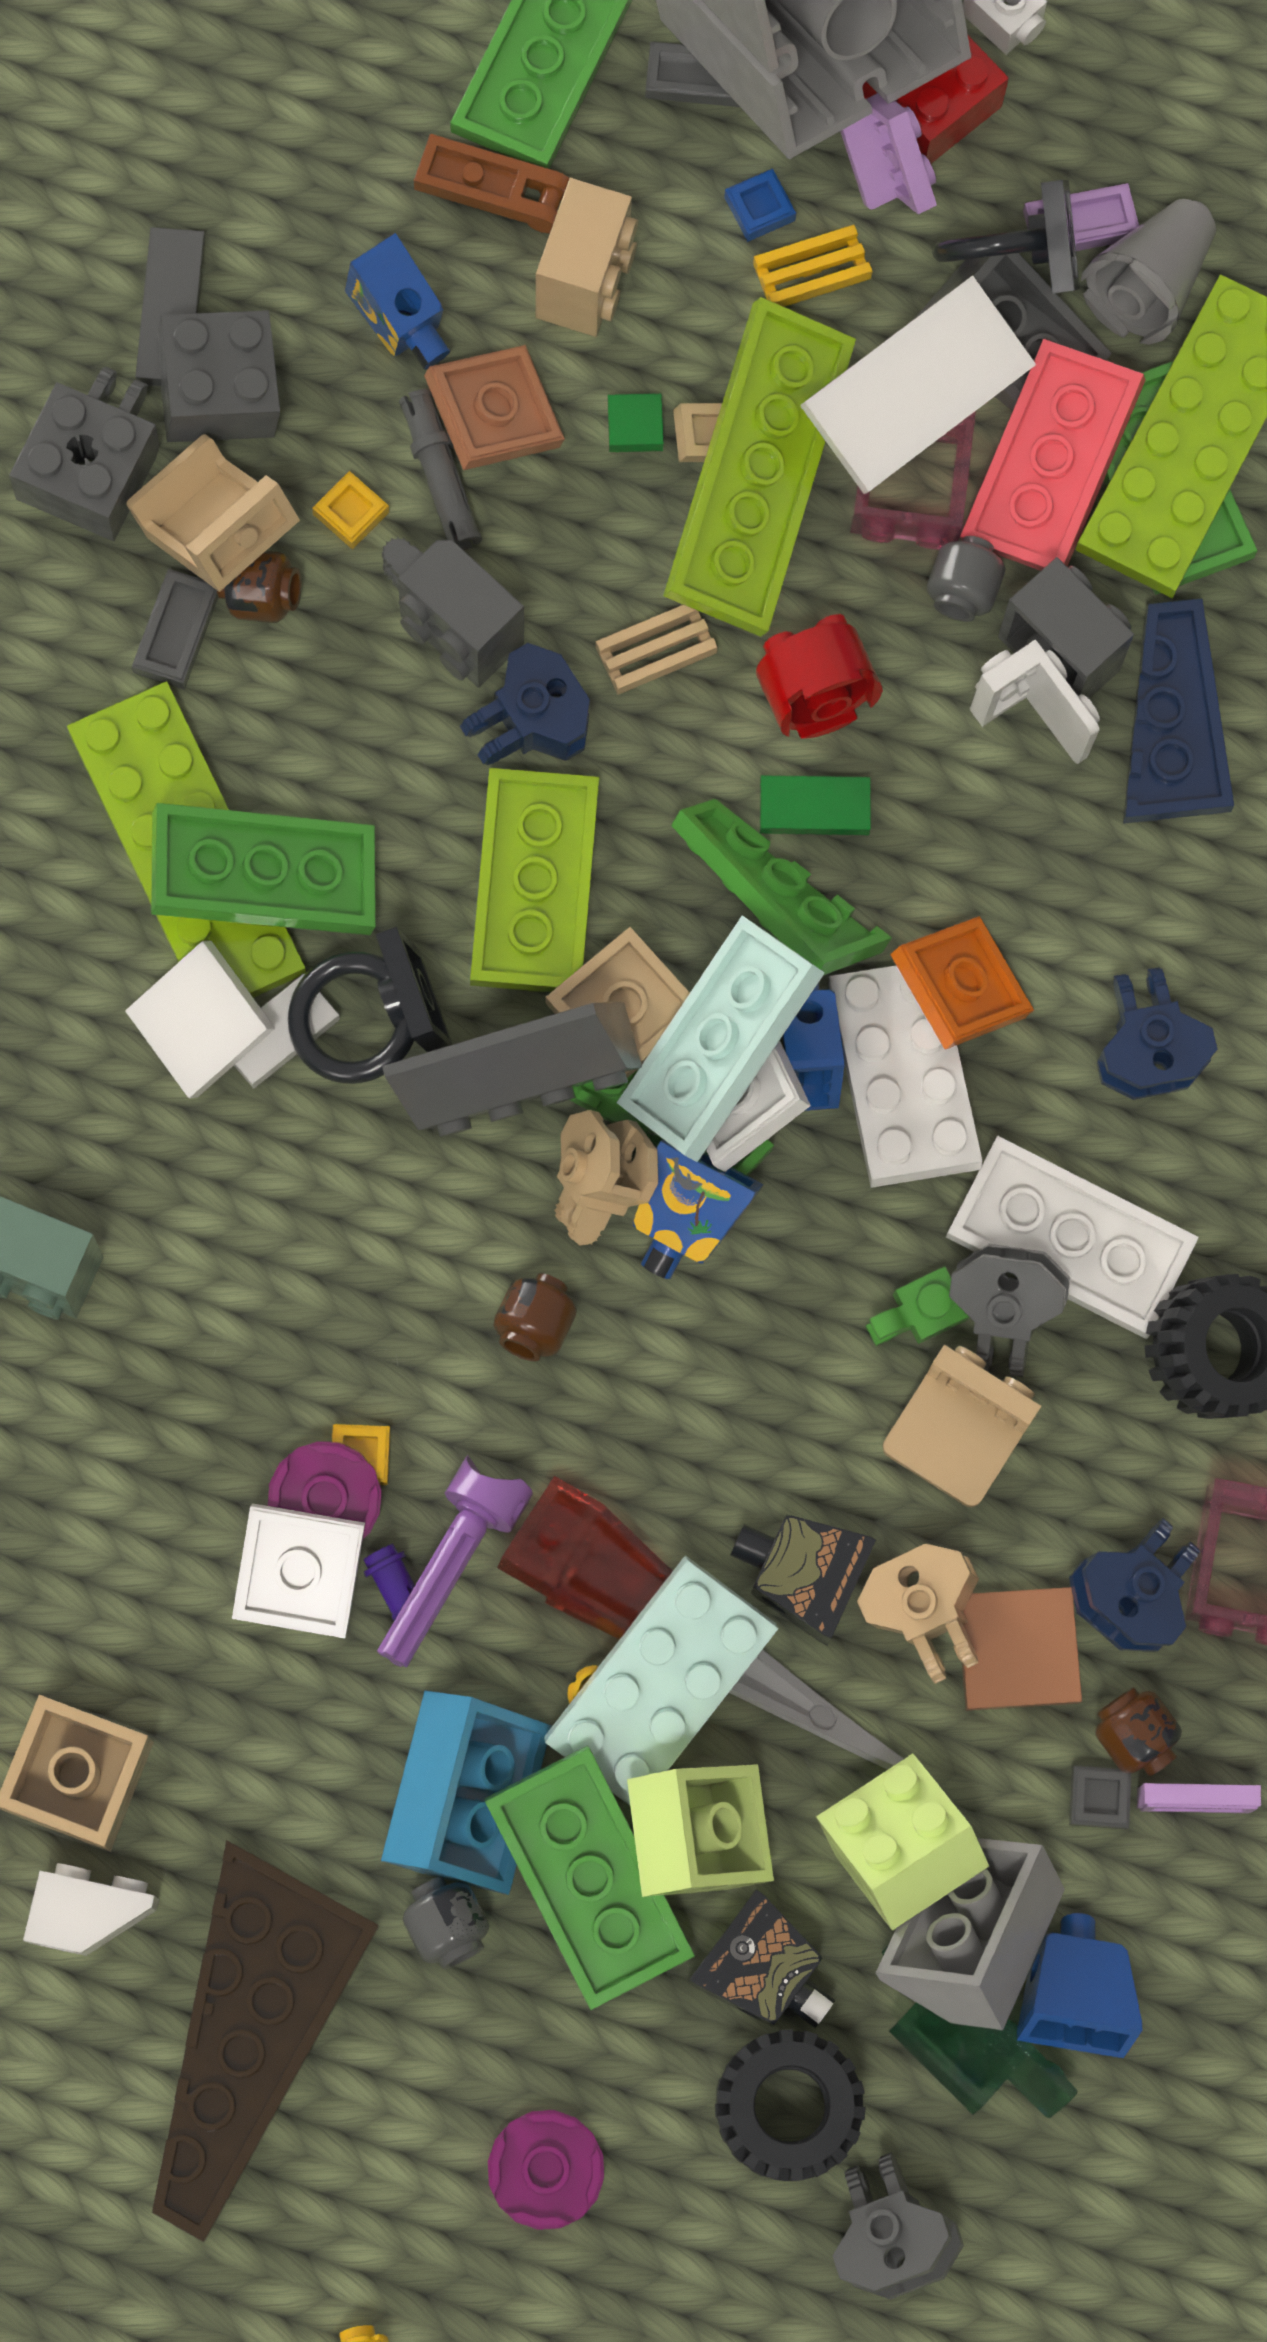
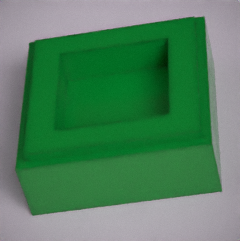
[607,393,663,452]

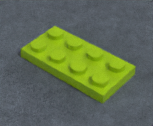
[470,768,599,992]

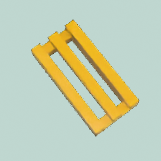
[753,224,873,307]

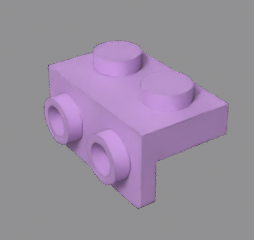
[840,93,937,214]

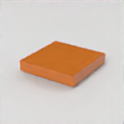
[890,916,1034,1050]

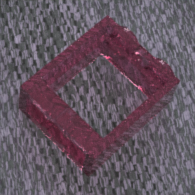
[850,411,976,550]
[1185,1478,1267,1645]

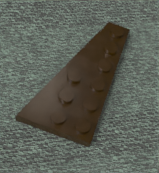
[152,1840,380,2242]

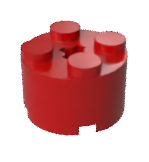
[756,614,883,739]

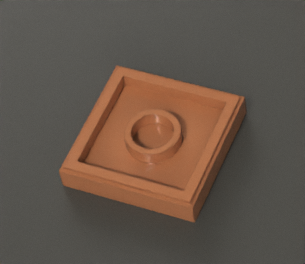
[424,345,565,470]
[962,1587,1082,1711]

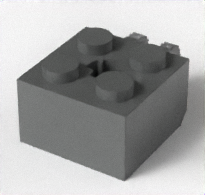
[9,366,160,541]
[382,537,524,688]

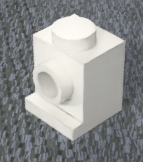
[963,0,1047,55]

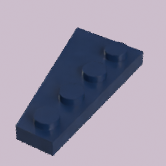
[1123,598,1234,824]

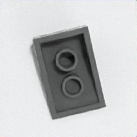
[913,253,1112,411]

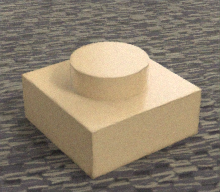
[673,403,722,462]

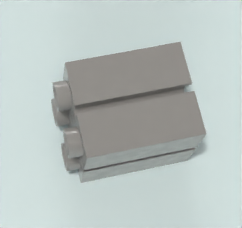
[656,0,971,159]

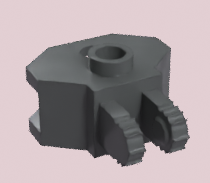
[949,1244,1071,1377]
[832,2152,964,2300]

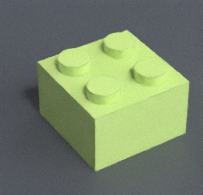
[816,1753,989,1930]
[627,1764,774,1897]

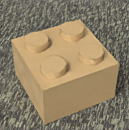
[536,178,638,337]
[0,1695,154,1852]

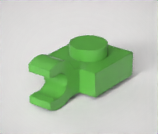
[865,1266,970,1346]

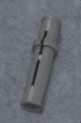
[399,389,482,551]

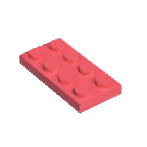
[960,339,1146,571]

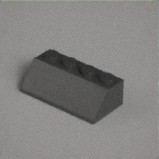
[382,1002,642,1137]

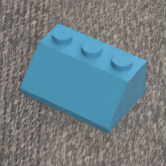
[381,1690,552,1895]

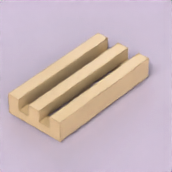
[595,605,718,695]

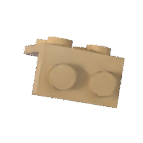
[883,1345,1041,1507]

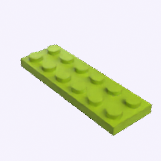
[1075,274,1267,599]
[663,297,856,637]
[67,681,306,998]

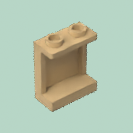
[127,434,300,592]

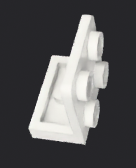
[970,639,1100,764]

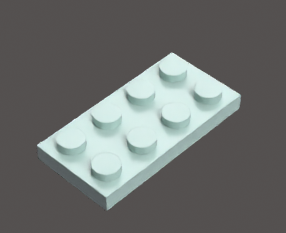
[617,916,825,1162]
[544,1555,779,1805]

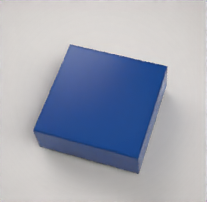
[724,169,796,242]

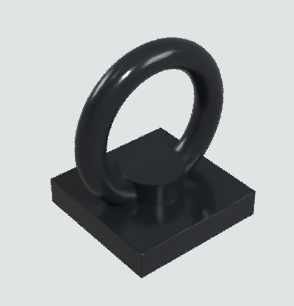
[932,180,1080,293]
[288,926,453,1084]

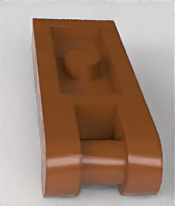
[414,134,569,234]

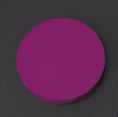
[268,1441,382,1539]
[488,2110,604,2230]

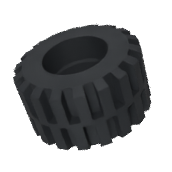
[1144,1274,1267,1419]
[715,2029,866,2181]

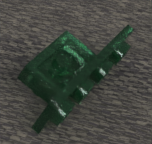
[882,1944,1078,2118]

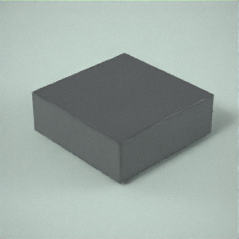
[1069,1766,1131,1829]

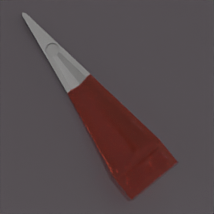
[497,1476,903,1770]

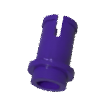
[363,1544,415,1621]

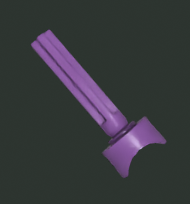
[377,1455,533,1668]

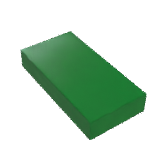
[760,775,871,835]

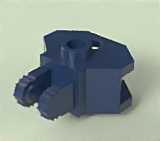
[460,643,590,766]
[1097,967,1218,1100]
[1069,1518,1201,1652]

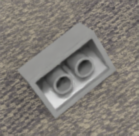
[876,1838,1065,2030]

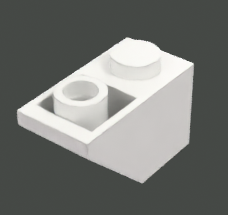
[23,1863,159,1956]

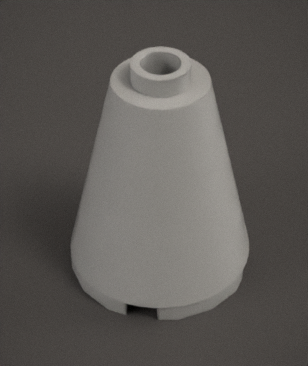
[1081,199,1216,345]

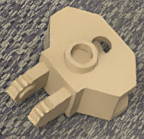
[554,1110,658,1246]
[857,1544,979,1684]

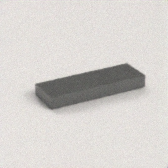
[135,227,205,386]

